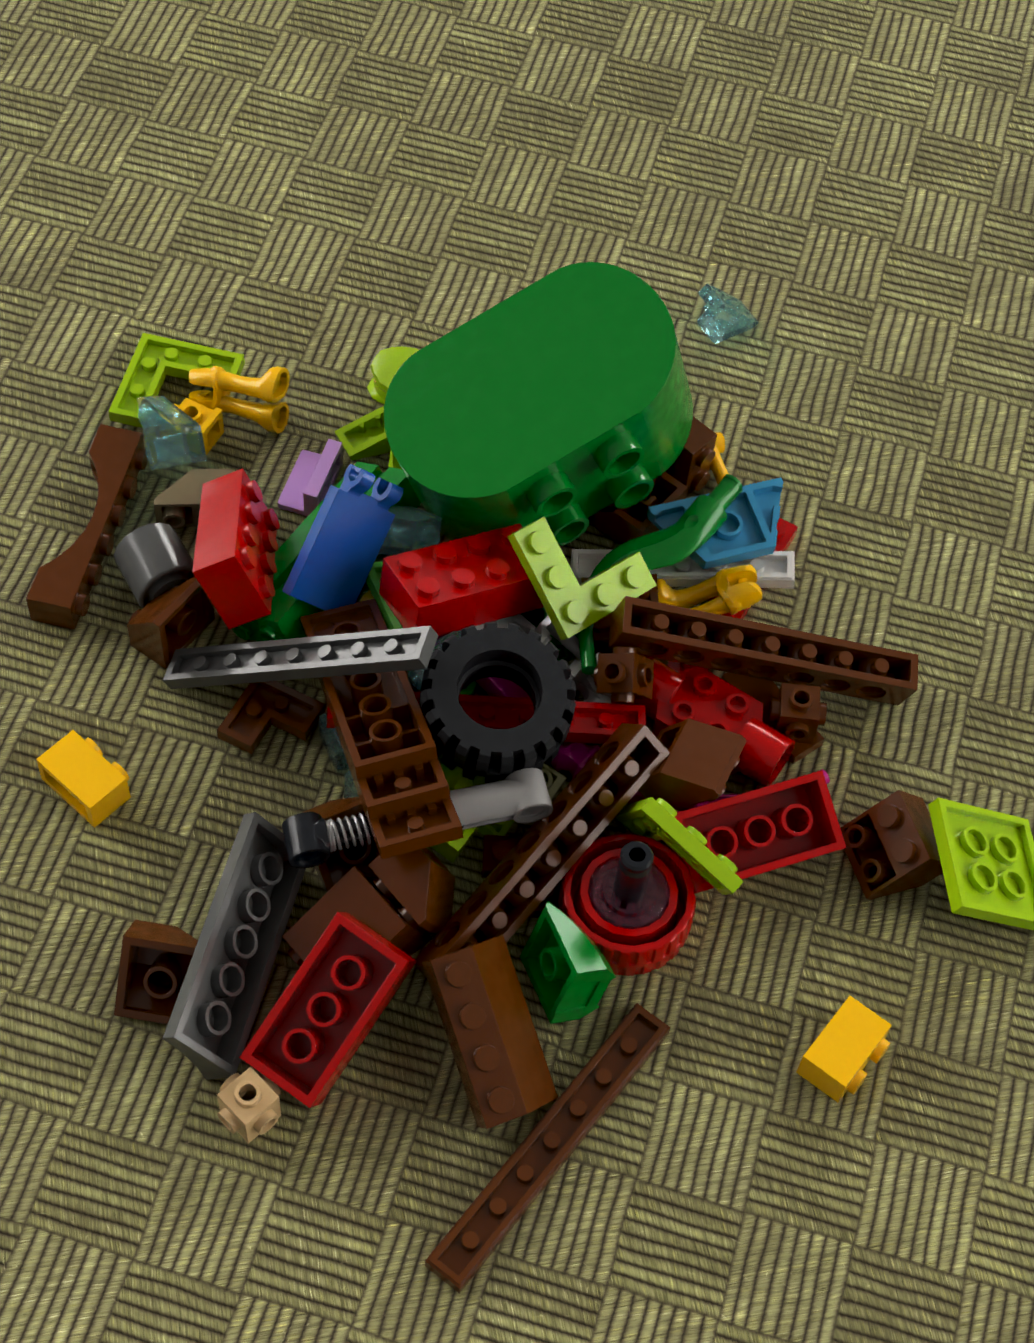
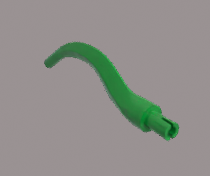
[577,474,743,675]

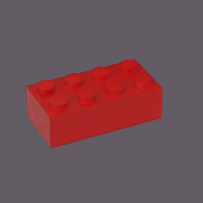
[192,468,280,629]
[379,523,544,636]
[669,770,847,894]
[239,912,417,1108]

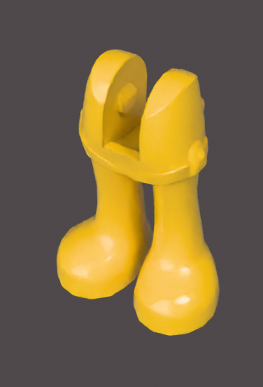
[188,366,290,434]
[657,564,762,615]

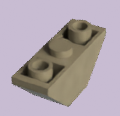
[154,469,267,528]

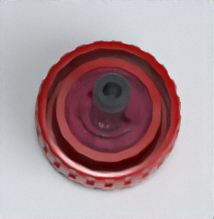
[558,834,696,976]

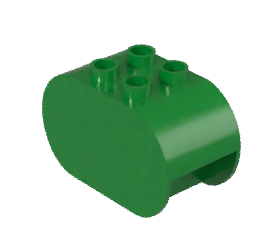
[384,262,693,546]

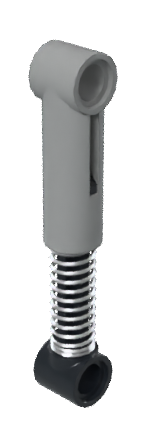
[282,768,553,869]

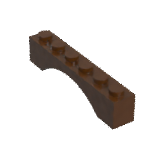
[26,424,149,630]

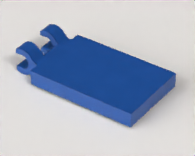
[282,464,404,611]

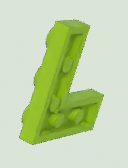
[108,333,245,428]
[507,517,657,640]
[615,797,744,895]

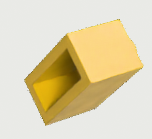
[36,730,131,828]
[796,995,892,1103]

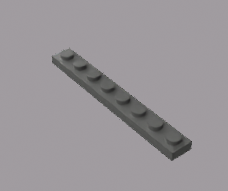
[162,626,438,689]

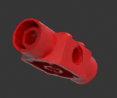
[633,656,795,787]

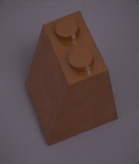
[282,866,432,966]

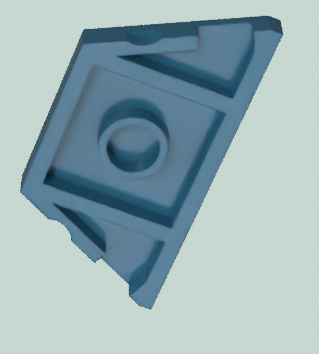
[647,477,783,570]

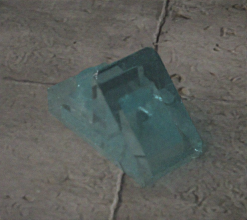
[697,283,759,343]

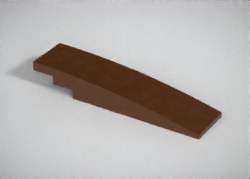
[300,598,464,860]

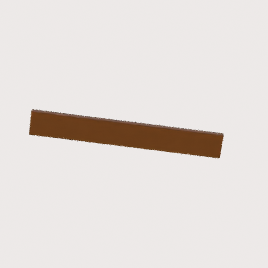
[425,1003,670,1294]

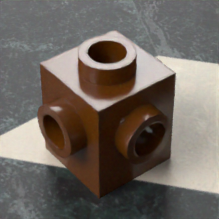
[594,647,654,705]
[769,682,827,744]

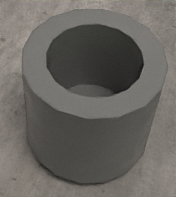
[114,522,195,608]

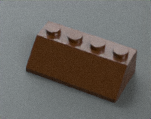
[422,935,558,1129]

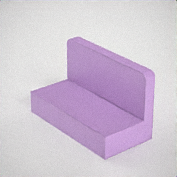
[278,439,343,516]

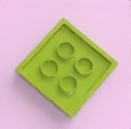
[928,797,1034,931]

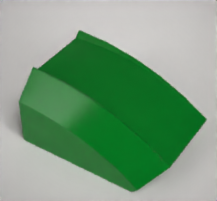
[520,901,616,1024]

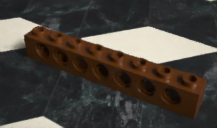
[608,596,918,706]
[414,723,670,978]

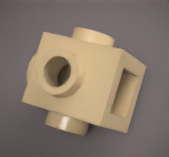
[217,1066,282,1144]

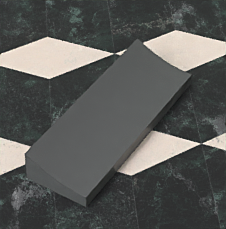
[162,812,306,1080]

